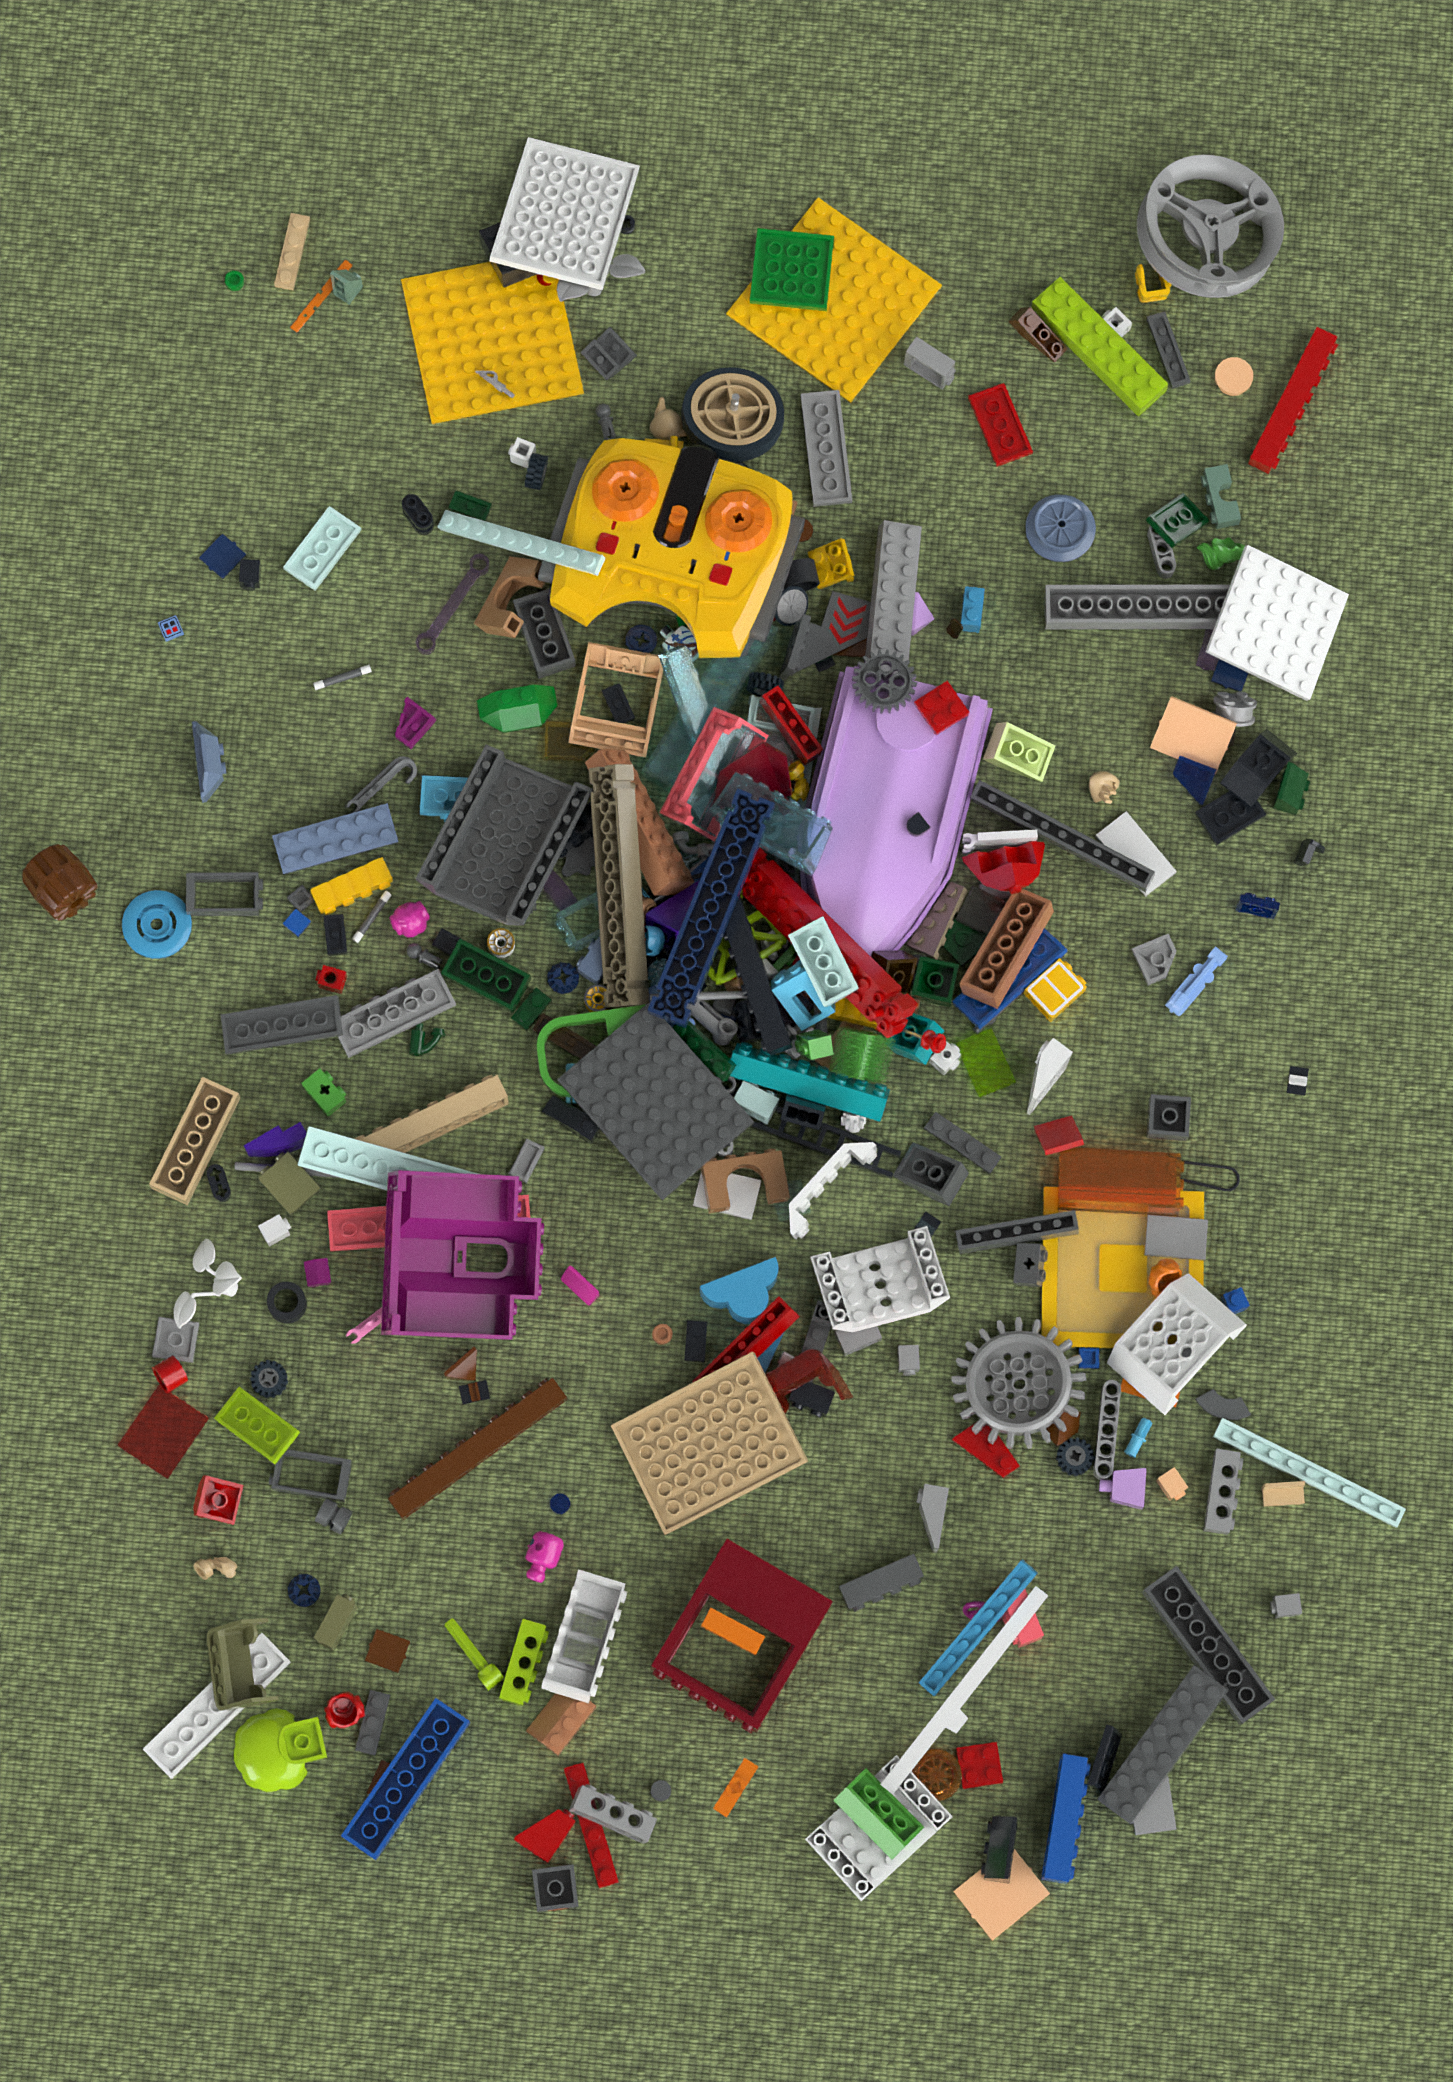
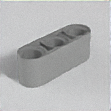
[1147,526,1176,579]

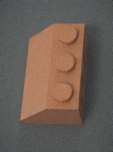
[526,1693,596,1756]

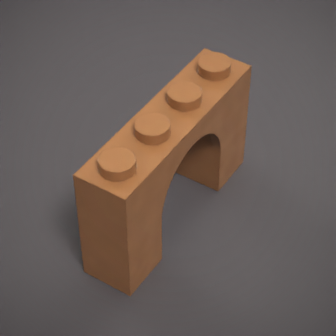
[474,556,545,638]
[701,1149,790,1213]

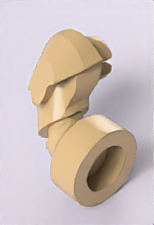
[193,1556,237,1580]

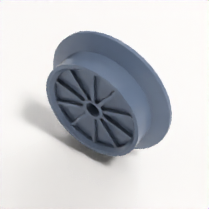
[1025,495,1096,562]

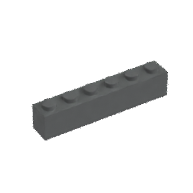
[956,1210,1079,1254]

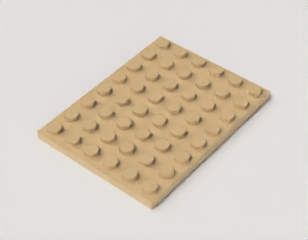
[611,1352,809,1535]

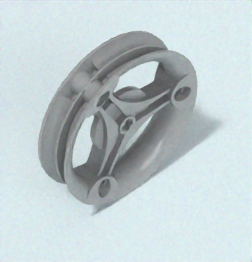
[1137,155,1284,298]

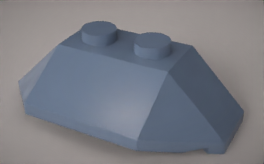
[192,721,227,803]

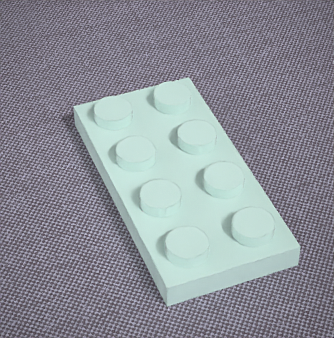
[283,506,361,591]

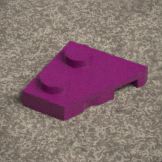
[395,696,437,750]

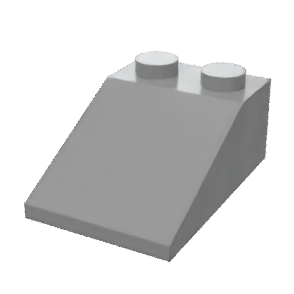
[916,1484,949,1553]

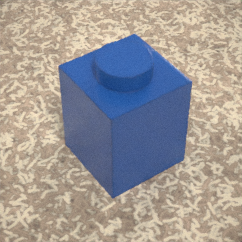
[1220,1287,1250,1314]

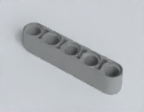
[1093,1380,1121,1480]

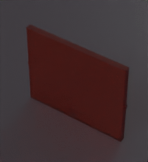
[117,1385,209,1479]

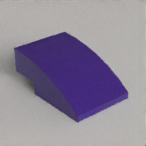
[244,1122,307,1157]

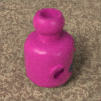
[525,1531,564,1583]

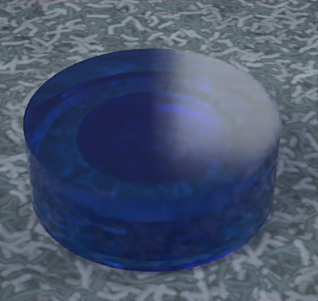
[550,1493,570,1515]

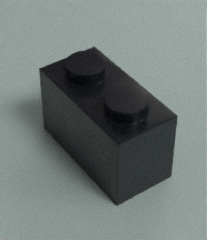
[788,1379,835,1418]

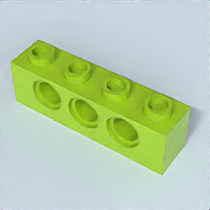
[499,1619,549,1706]

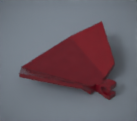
[714,742,794,816]

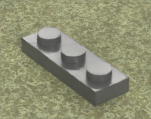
[355,1690,391,1756]

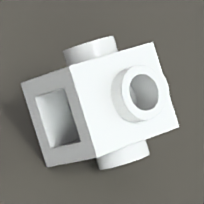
[929,1041,961,1075]

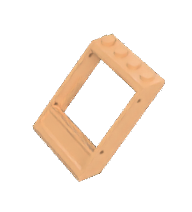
[568,642,666,758]

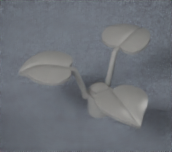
[557,254,645,302]

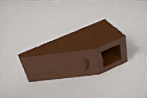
[1008,307,1068,362]

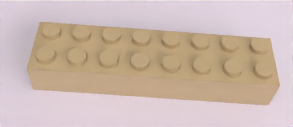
[355,1075,509,1153]

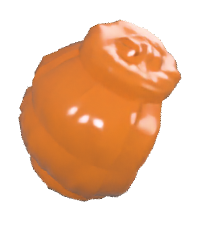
[1149,1258,1182,1297]

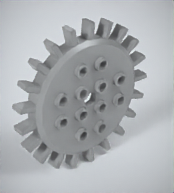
[952,1317,1086,1449]

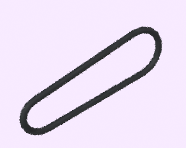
[1165,1160,1240,1191]

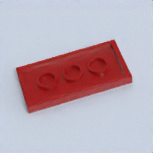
[968,383,1033,467]

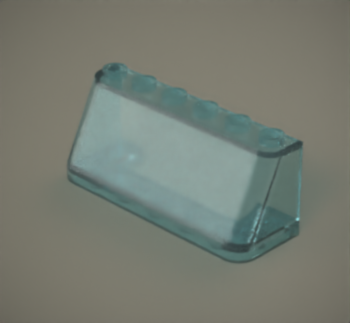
[709,772,833,876]

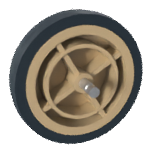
[681,367,784,462]

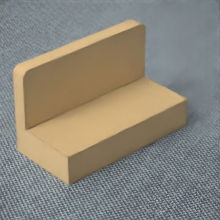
[1262,1481,1305,1507]

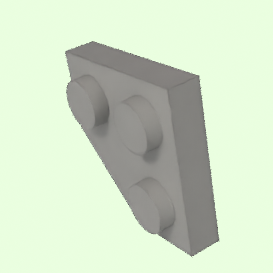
[1132,934,1176,986]

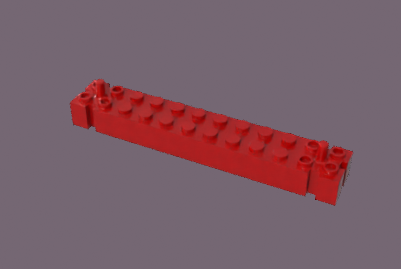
[742,847,918,1038]

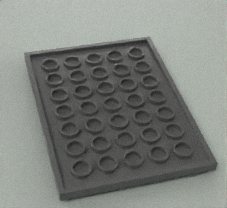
[557,1002,754,1201]

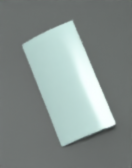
[788,917,859,1007]

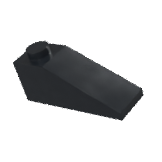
[541,1095,601,1145]

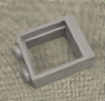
[904,336,956,390]

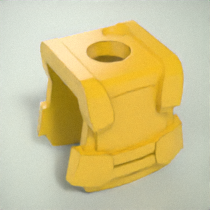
[1135,264,1171,303]

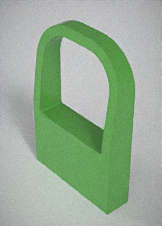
[537,1005,645,1098]

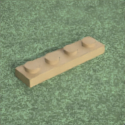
[274,213,310,291]

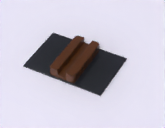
[459,1380,490,1404]

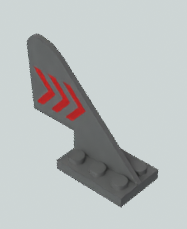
[778,591,871,680]

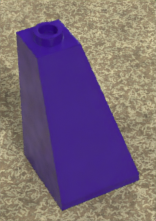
[646,880,700,947]

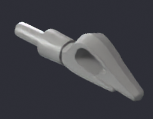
[475,370,515,398]

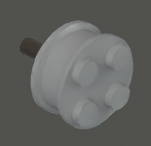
[1213,692,1257,746]

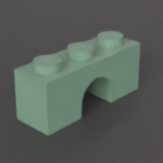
[1201,464,1241,529]

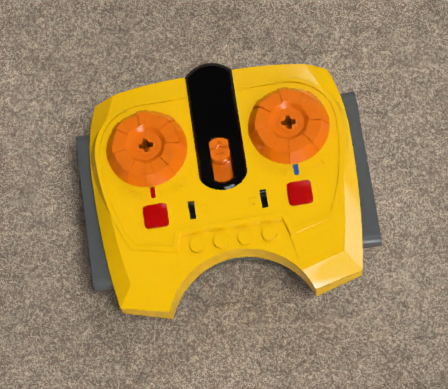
[538,438,805,658]

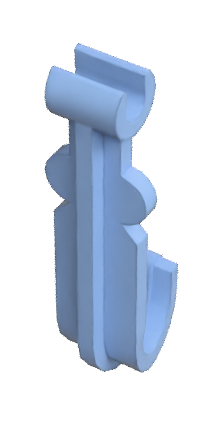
[1165,946,1228,1016]

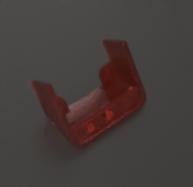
[766,1349,854,1414]

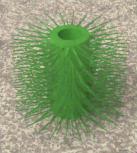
[828,1026,896,1084]

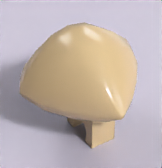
[1089,771,1119,804]

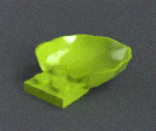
[234,1708,328,1792]

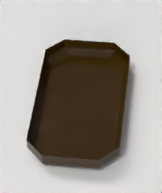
[946,618,963,639]

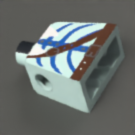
[660,625,699,674]

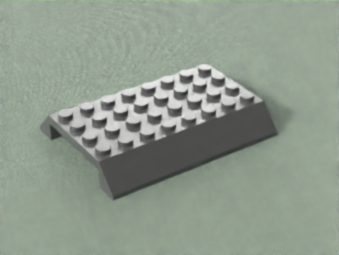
[416,745,593,926]

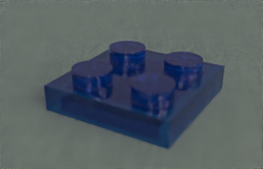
[1235,893,1280,919]

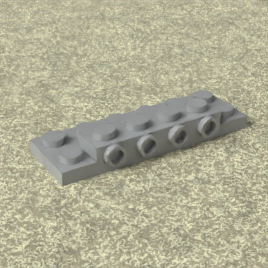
[337,969,456,1058]

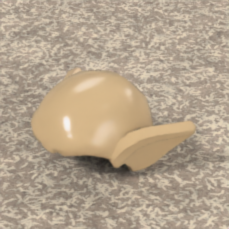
[650,397,687,440]

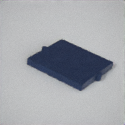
[199,533,246,579]
[1211,659,1248,692]

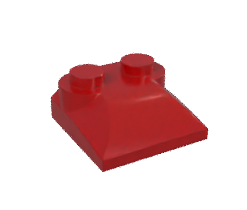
[193,1475,244,1525]

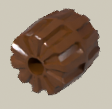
[22,844,98,921]

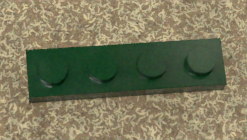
[672,1021,736,1081]

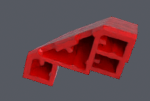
[962,841,1045,894]

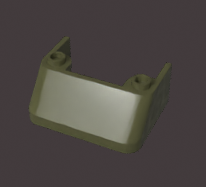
[207,1618,279,1711]

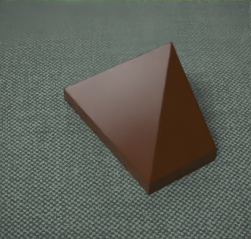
[444,1347,477,1381]

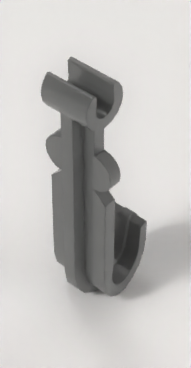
[344,756,417,814]

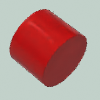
[152,1355,188,1393]

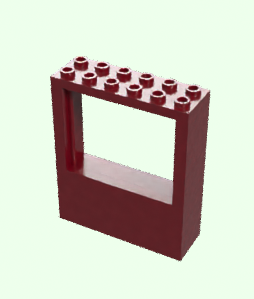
[651,1539,833,1733]

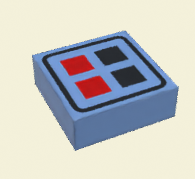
[158,615,184,642]

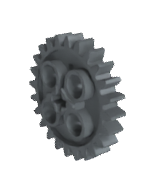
[852,649,917,714]

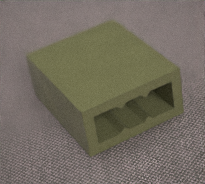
[258,1151,322,1215]
[314,1593,357,1651]

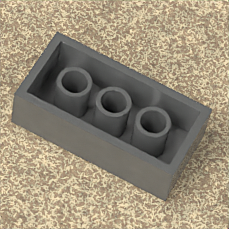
[513,589,576,679]

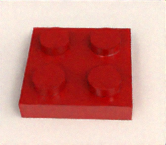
[914,680,970,736]
[956,1742,1003,1789]

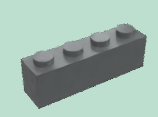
[838,1554,924,1612]

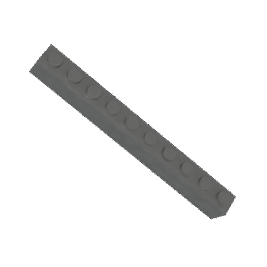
[970,780,1155,893]

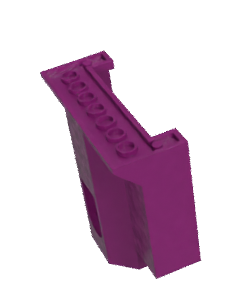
[381,1170,544,1340]

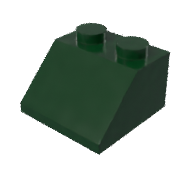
[1273,762,1310,815]
[912,956,959,1007]

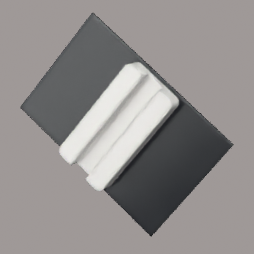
[1287,1066,1309,1096]

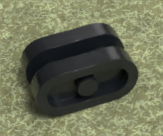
[402,494,434,535]

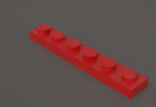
[564,1763,619,1889]

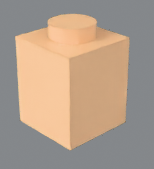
[1156,1467,1188,1501]

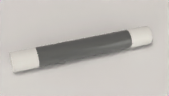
[313,665,372,690]
[352,891,391,943]

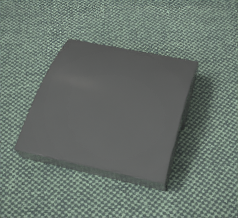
[581,327,637,380]

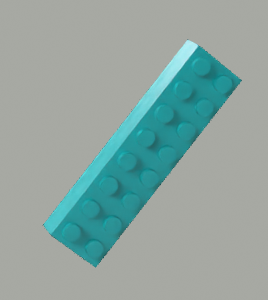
[730,1042,891,1122]

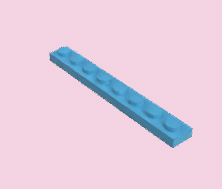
[919,1559,1038,1696]

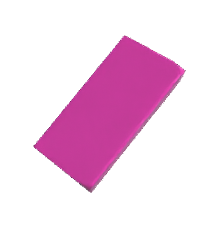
[561,1266,599,1306]

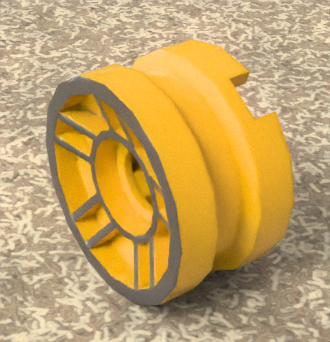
[584,984,610,1012]

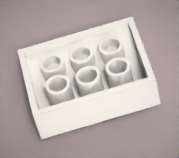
[1027,1038,1072,1115]

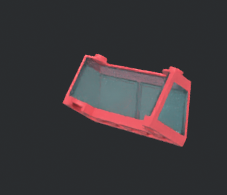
[659,707,769,841]

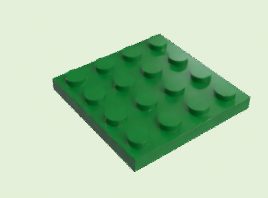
[750,228,834,311]

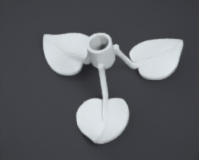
[174,1239,242,1329]

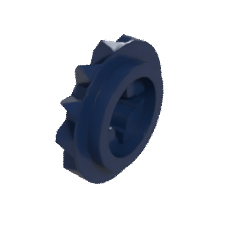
[626,625,657,653]
[547,962,579,994]
[288,1574,321,1607]

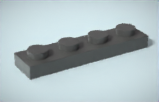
[1146,311,1191,389]
[924,1112,1001,1174]

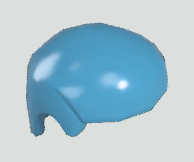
[645,925,665,957]

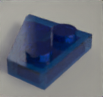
[1172,756,1217,806]

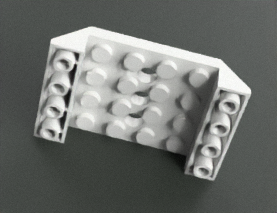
[789,1142,877,1239]
[811,1226,950,1332]
[1107,1273,1247,1415]
[805,1755,952,1901]

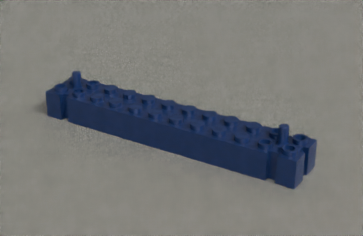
[647,788,775,1028]

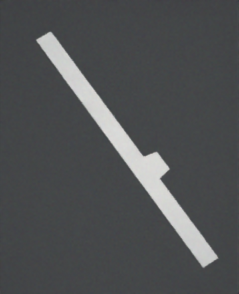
[880,1586,1048,1794]

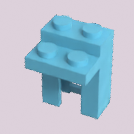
[771,960,836,1031]

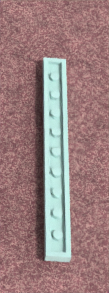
[438,510,605,576]
[1213,1418,1406,1528]

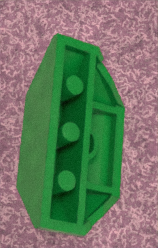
[477,684,558,733]

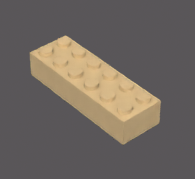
[149,1077,240,1205]

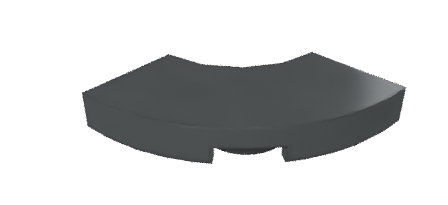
[1195,1389,1251,1421]

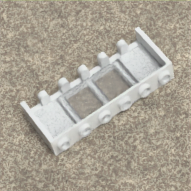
[542,1569,627,1703]

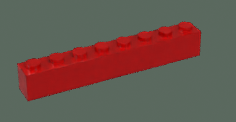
[1248,327,1339,474]

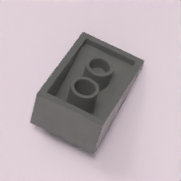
[893,1142,969,1206]

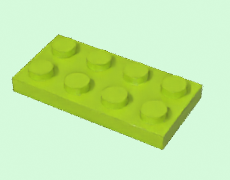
[214,1387,300,1464]

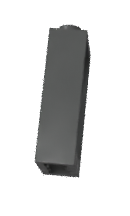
[186,872,263,916]
[269,1449,352,1502]

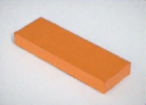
[701,1608,765,1655]

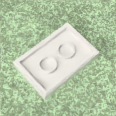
[693,1173,761,1220]

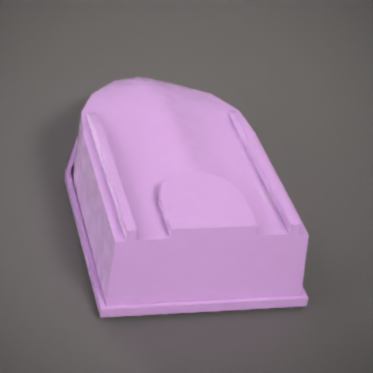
[797,666,993,957]

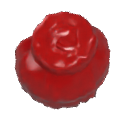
[324,1692,365,1729]

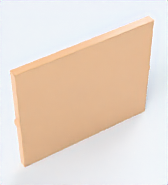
[1150,696,1237,775]
[953,1849,1050,1941]

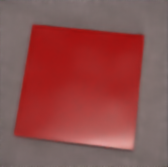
[1034,1115,1084,1155]

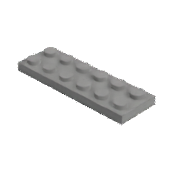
[800,390,852,507]

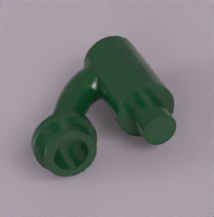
[409,1023,446,1056]

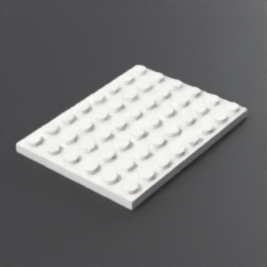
[490,137,640,290]

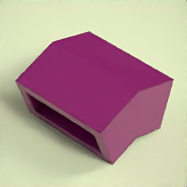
[304,1258,331,1288]

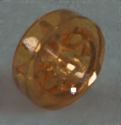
[912,1749,962,1801]

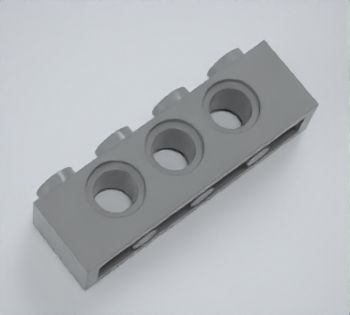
[1203,1449,1243,1535]
[569,1784,657,1844]

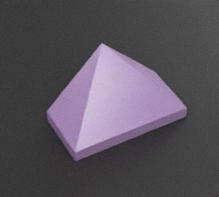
[911,592,934,636]

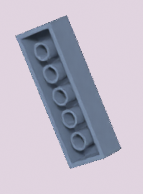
[272,803,398,875]

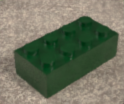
[441,939,532,1013]

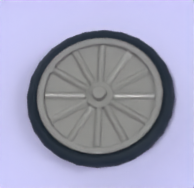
[775,586,808,626]

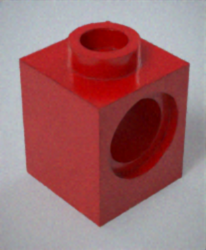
[315,965,347,994]

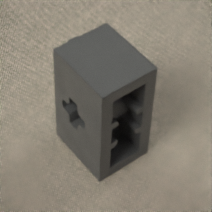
[1013,1243,1048,1287]

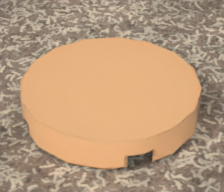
[1215,357,1253,396]

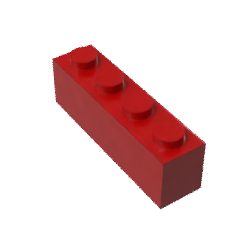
[759,685,824,766]

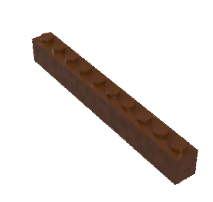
[388,1378,567,1520]

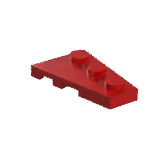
[951,1423,1020,1478]

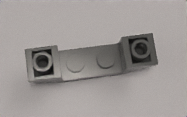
[793,1301,831,1383]

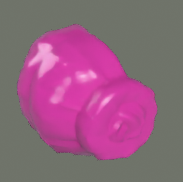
[389,901,430,938]

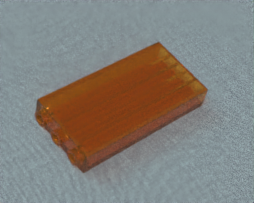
[1057,1147,1184,1217]

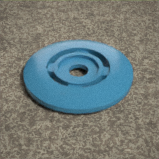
[122,890,192,959]

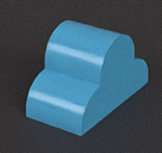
[700,1257,778,1324]

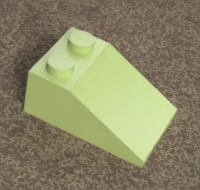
[983,722,1055,782]

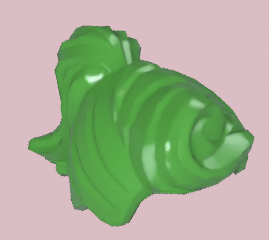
[1197,537,1245,570]

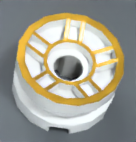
[487,928,515,959]

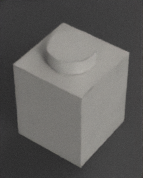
[897,1345,920,1376]
[1270,1593,1302,1618]

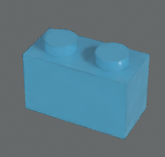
[961,586,985,633]

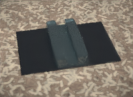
[913,1212,941,1237]

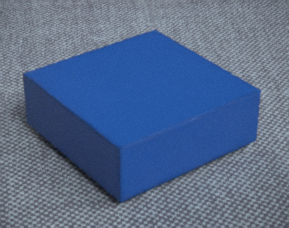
[283,909,311,937]
[1078,1348,1099,1369]

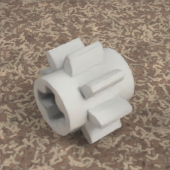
[841,1112,866,1133]

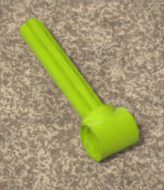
[444,1618,505,1691]

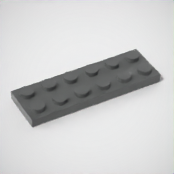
[221,995,343,1055]

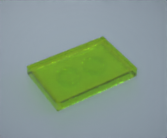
[955,1028,1016,1098]

